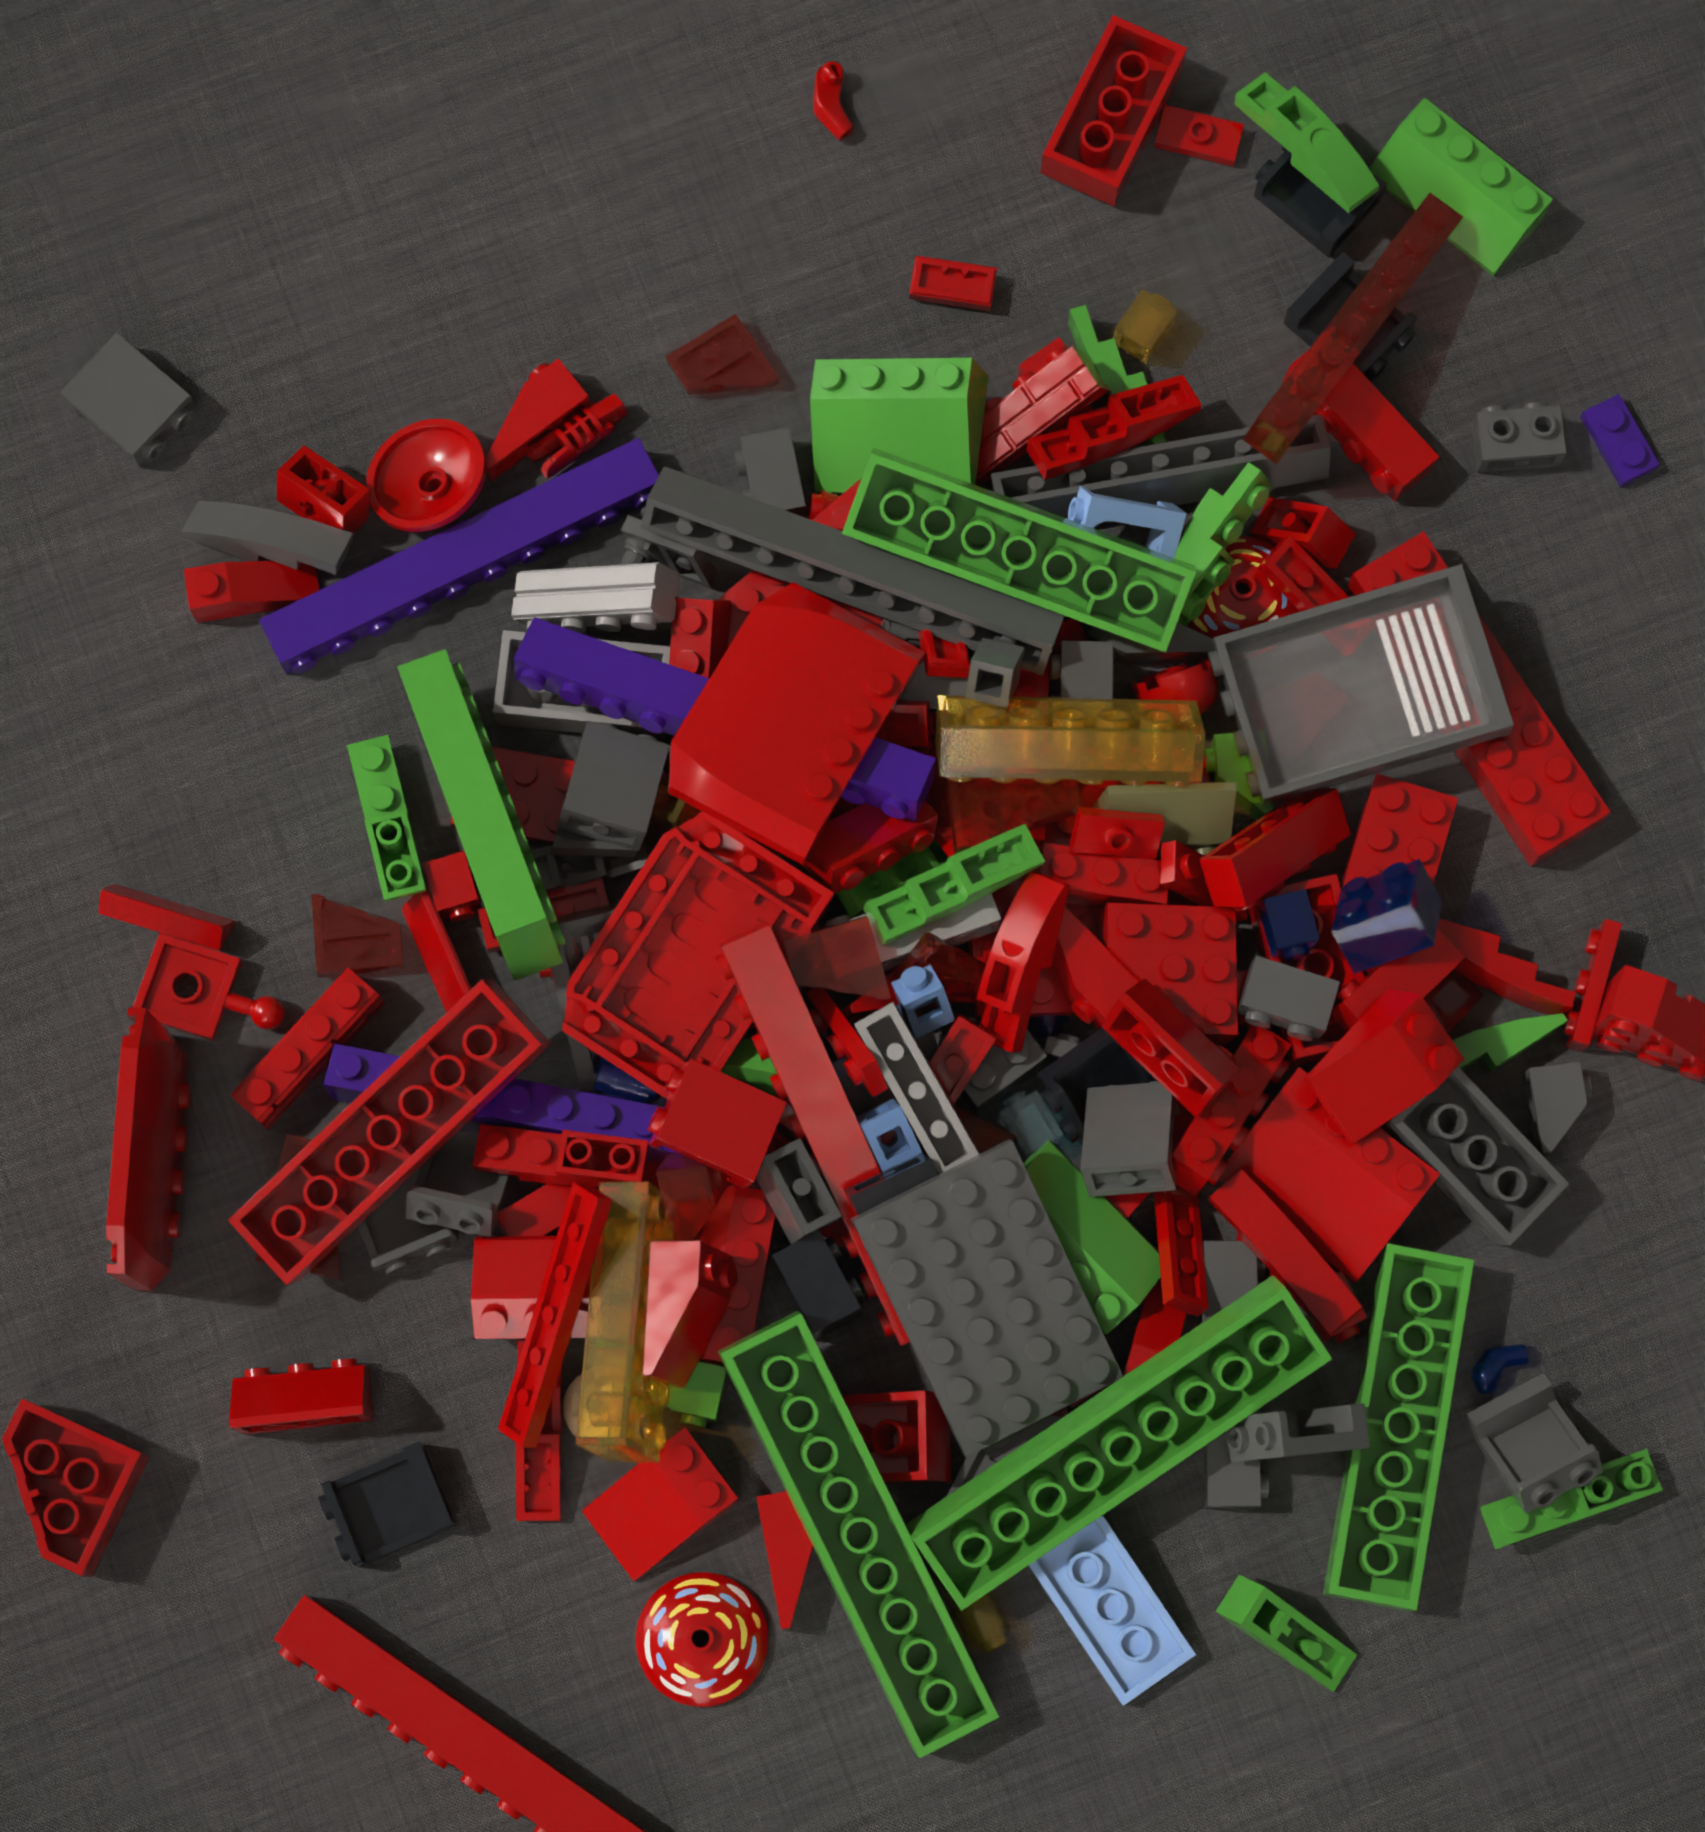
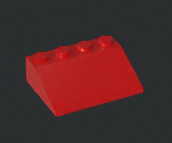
[1219,1067,1440,1283]
[621,1177,777,1366]

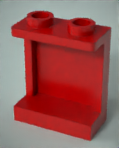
[647,1058,787,1189]

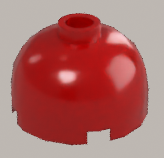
[1131,657,1219,731]

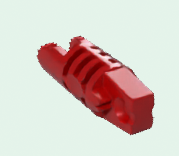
[525,393,628,479]

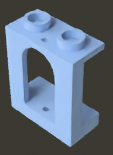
[1068,486,1187,558]

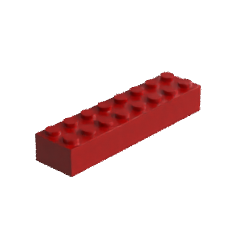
[1347,531,1611,867]
[228,979,551,1285]

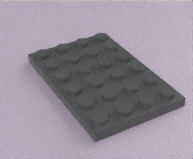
[851,1139,1123,1457]

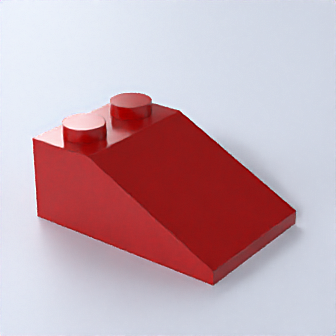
[1304,989,1464,1143]
[643,1241,737,1388]
[842,1390,952,1485]
[582,1428,740,1582]

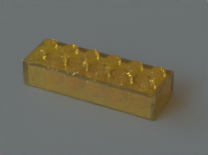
[935,695,1205,786]
[576,1182,684,1463]

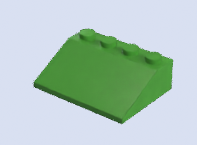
[810,357,989,495]

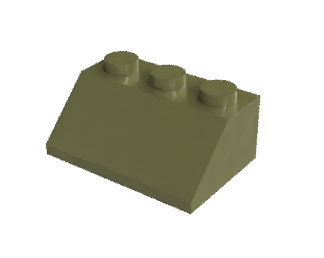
[1091,782,1237,861]

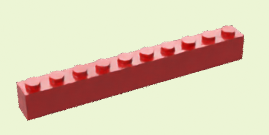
[715,922,909,1346]
[273,1595,648,1832]

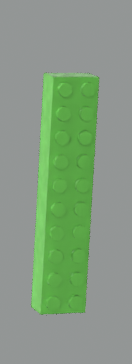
[905,1275,1332,1611]
[718,1311,999,1759]

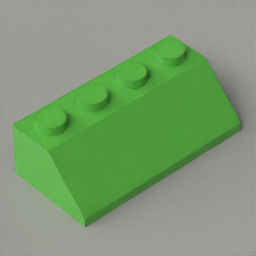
[1369,97,1553,276]
[1023,1139,1161,1335]

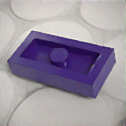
[1580,394,1660,488]

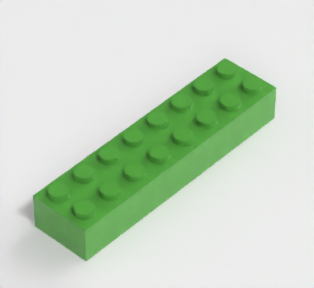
[842,448,1196,653]
[397,649,566,981]
[1323,1243,1474,1612]

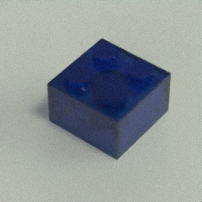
[1331,859,1442,974]

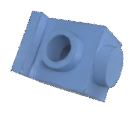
[891,964,955,1039]
[856,1099,922,1171]

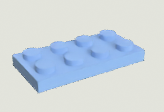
[1028,1515,1196,1706]

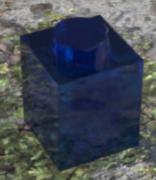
[1258,889,1320,961]

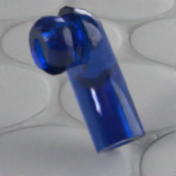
[1471,1344,1528,1394]

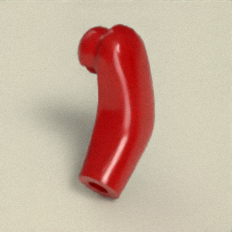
[813,61,855,141]

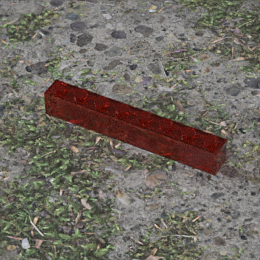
[1242,192,1463,465]

